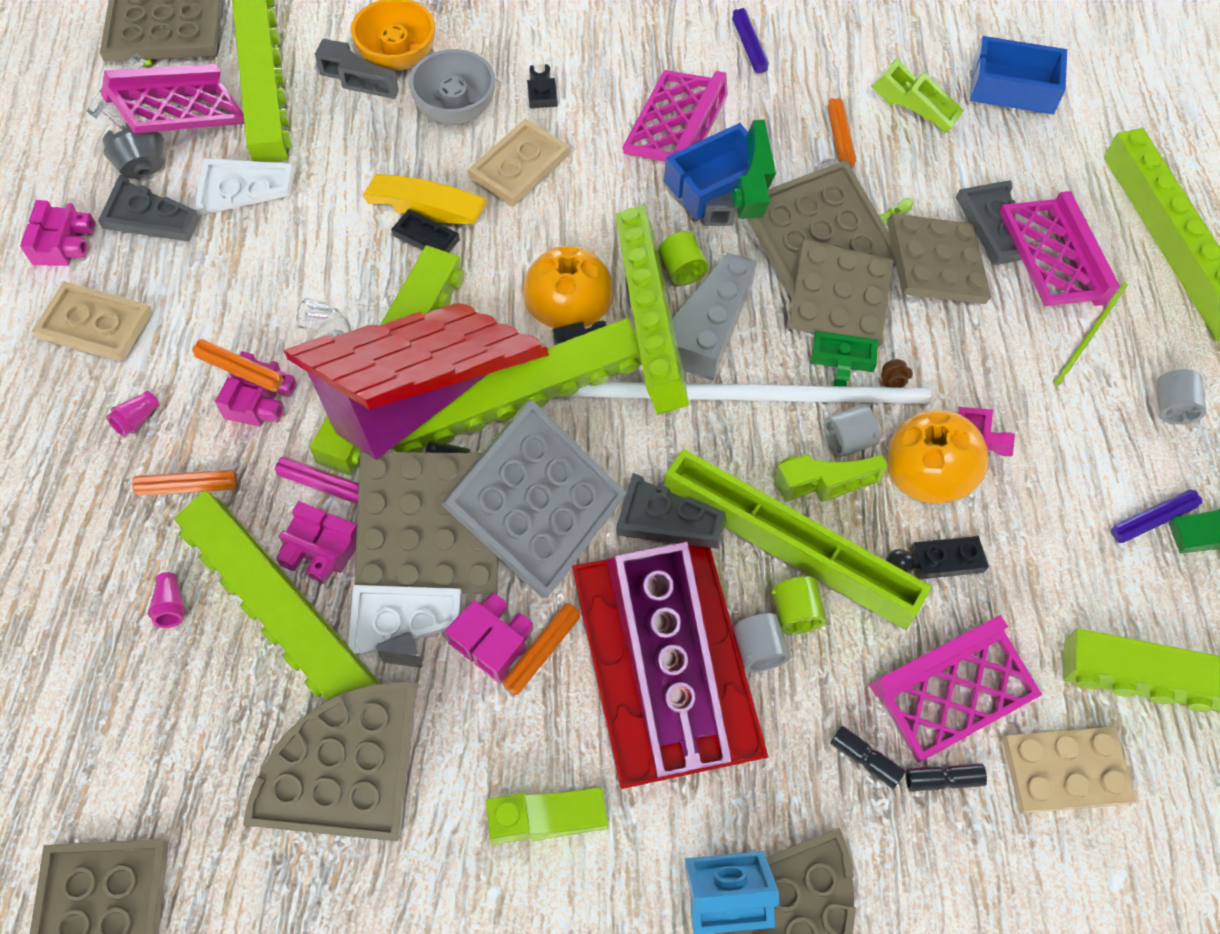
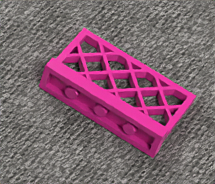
[101,64,244,134]
[622,70,728,161]
[999,191,1120,307]
[869,615,1042,763]

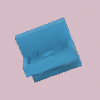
[685,851,779,934]

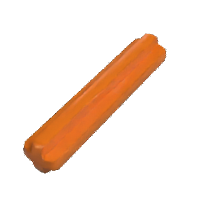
[827,98,857,169]
[192,339,284,392]
[132,470,237,496]
[502,603,580,695]

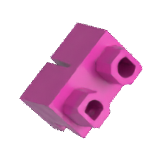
[20,200,96,266]
[215,351,297,427]
[276,501,357,584]
[444,593,534,684]

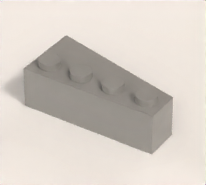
[672,252,757,380]

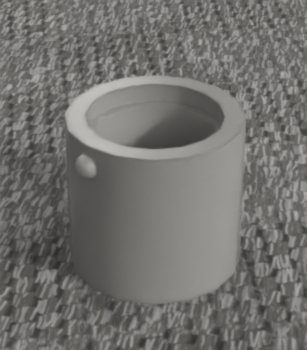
[1157,369,1206,425]
[824,404,880,458]
[733,613,791,672]

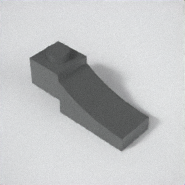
[315,38,399,99]

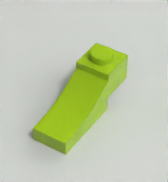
[871,58,964,133]
[774,454,888,503]
[485,787,608,845]

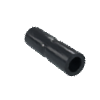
[830,725,906,789]
[905,763,987,792]

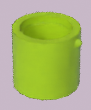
[658,231,709,286]
[771,577,827,634]

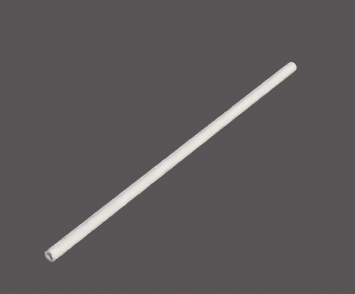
[558,382,931,404]

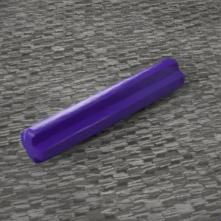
[732,8,769,73]
[1110,489,1203,543]

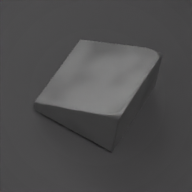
[703,191,736,226]
[376,632,423,668]

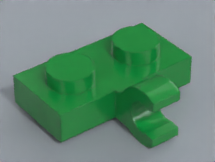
[810,331,878,386]

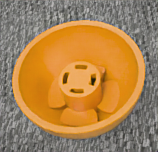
[351,0,435,71]
[523,246,614,328]
[886,410,989,503]

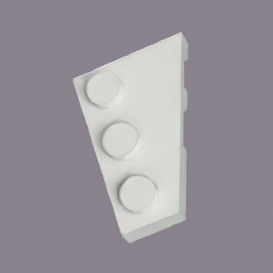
[194,158,295,216]
[348,585,462,656]

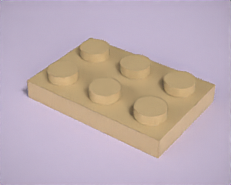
[468,119,570,206]
[32,281,153,362]
[1002,727,1136,814]

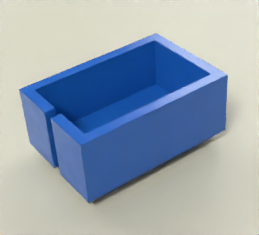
[969,36,1067,115]
[664,123,748,221]

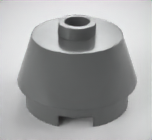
[102,121,164,178]

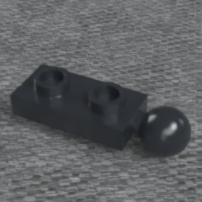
[886,536,989,580]

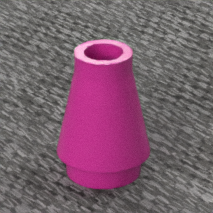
[106,391,160,436]
[148,572,186,628]

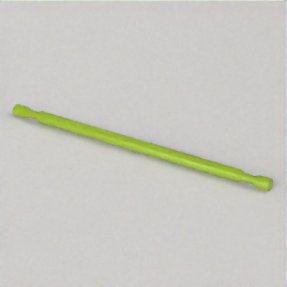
[1054,282,1128,385]

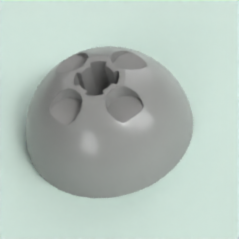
[409,49,495,125]

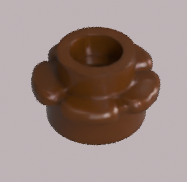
[881,359,913,388]

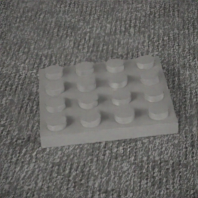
[440,399,627,598]

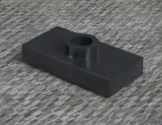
[391,209,460,253]

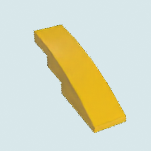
[363,174,487,224]

